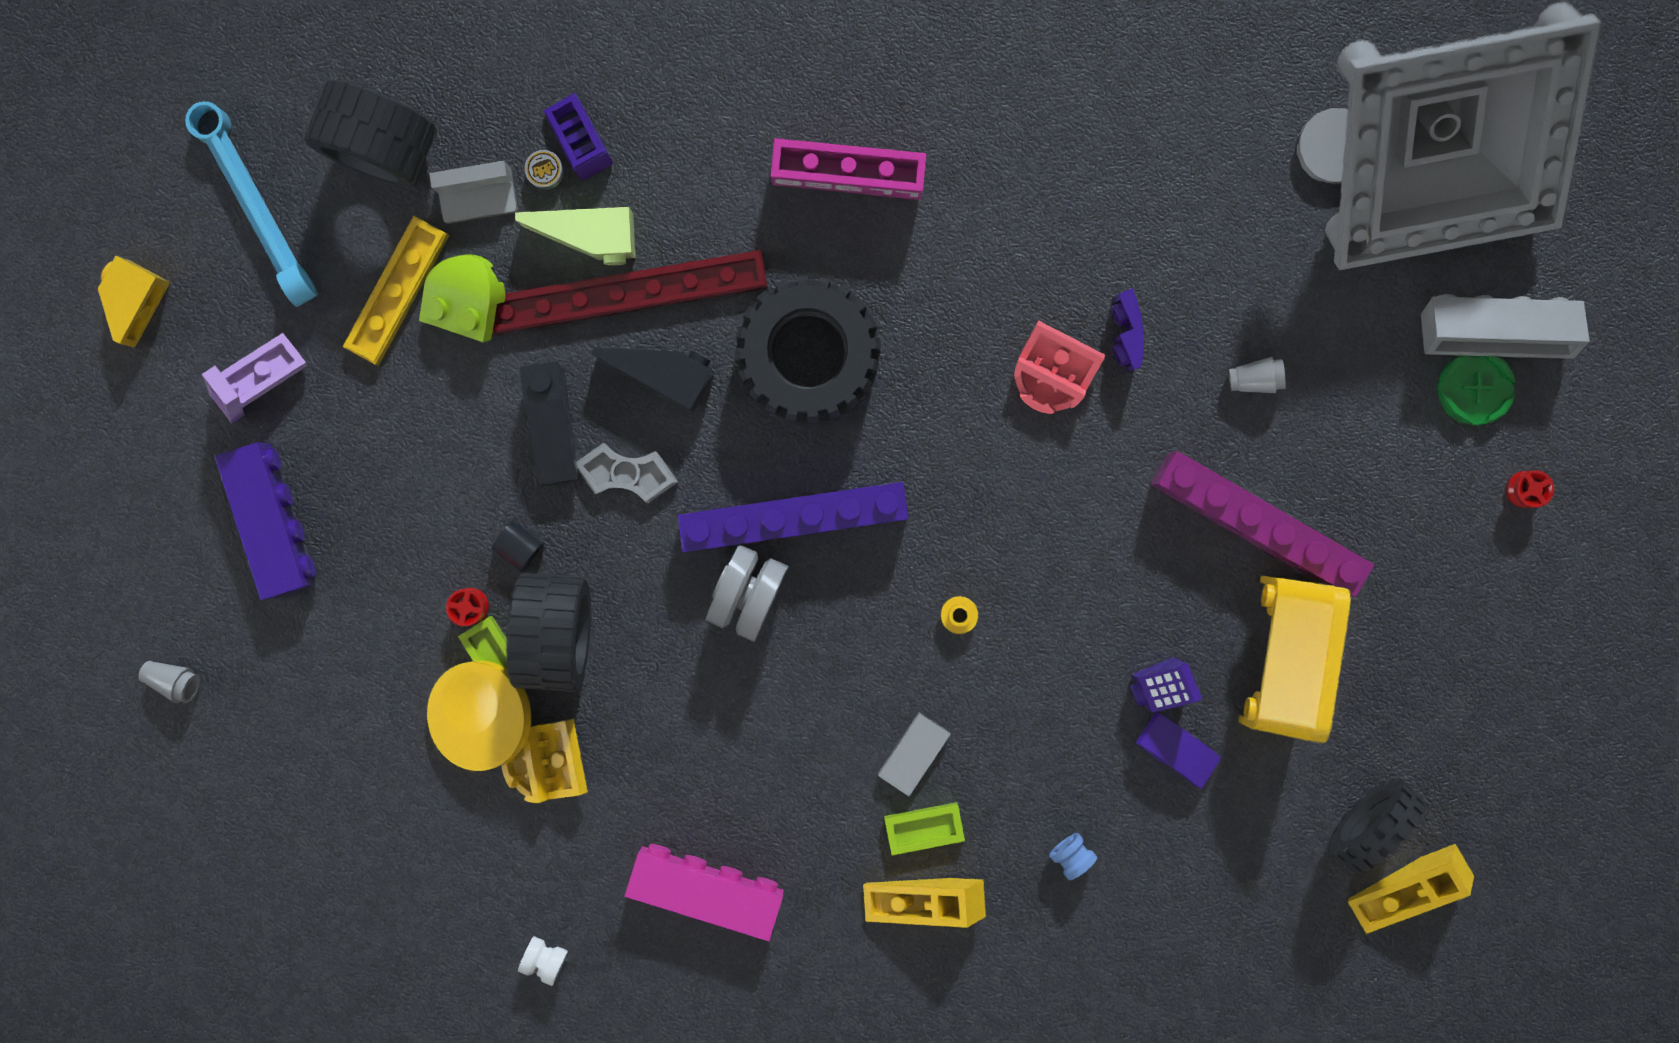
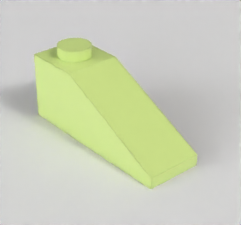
[515,207,636,265]

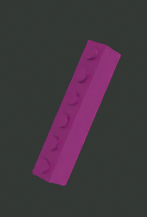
[1150,451,1374,598]

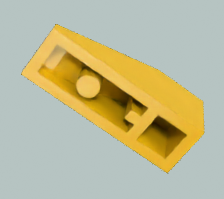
[1348,844,1474,934]
[863,878,986,928]

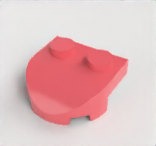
[1014,321,1105,414]

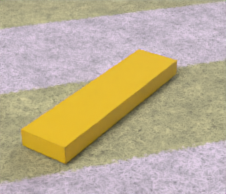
[343,216,449,366]

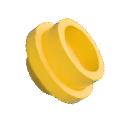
[941,596,978,634]

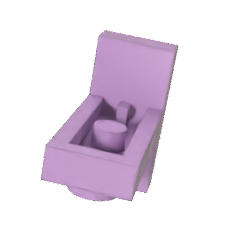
[202,333,306,424]

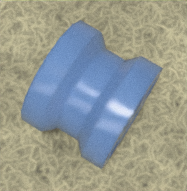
[1049,833,1097,880]

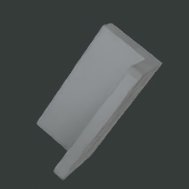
[429,161,518,224]

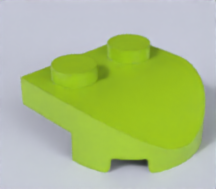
[419,254,505,342]

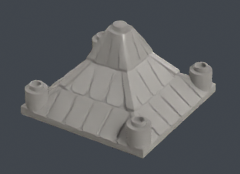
[1325,3,1600,270]

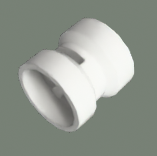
[518,936,568,986]

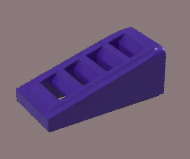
[543,93,613,181]

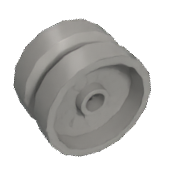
[706,545,788,642]

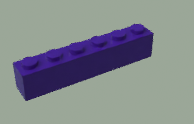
[677,482,909,552]

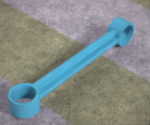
[185,101,318,307]

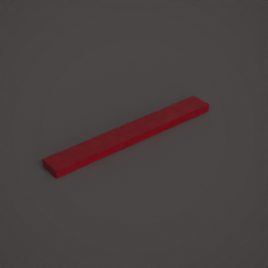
[492,250,768,335]

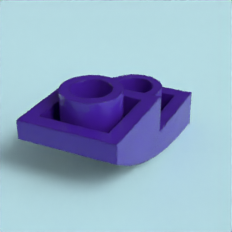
[1111,288,1144,373]
[1136,712,1221,789]

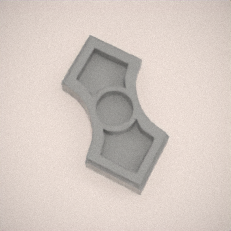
[577,443,678,503]

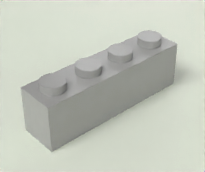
[1420,294,1590,359]

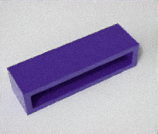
[214,442,316,600]

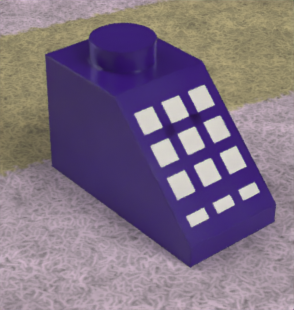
[1130,657,1202,713]

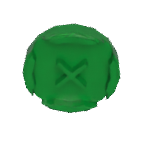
[1437,355,1516,426]

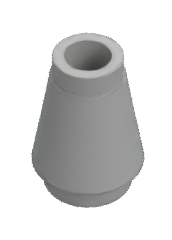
[1229,356,1286,394]
[139,661,200,703]

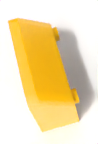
[1238,576,1350,743]

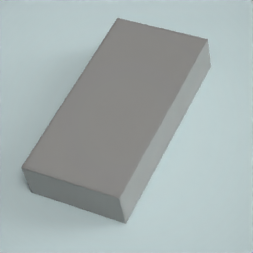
[878,712,951,796]

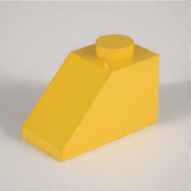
[98,256,170,347]

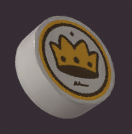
[525,150,564,190]

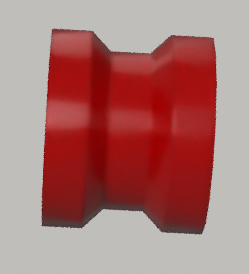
[1506,470,1554,508]
[446,588,489,626]

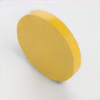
[427,660,531,771]

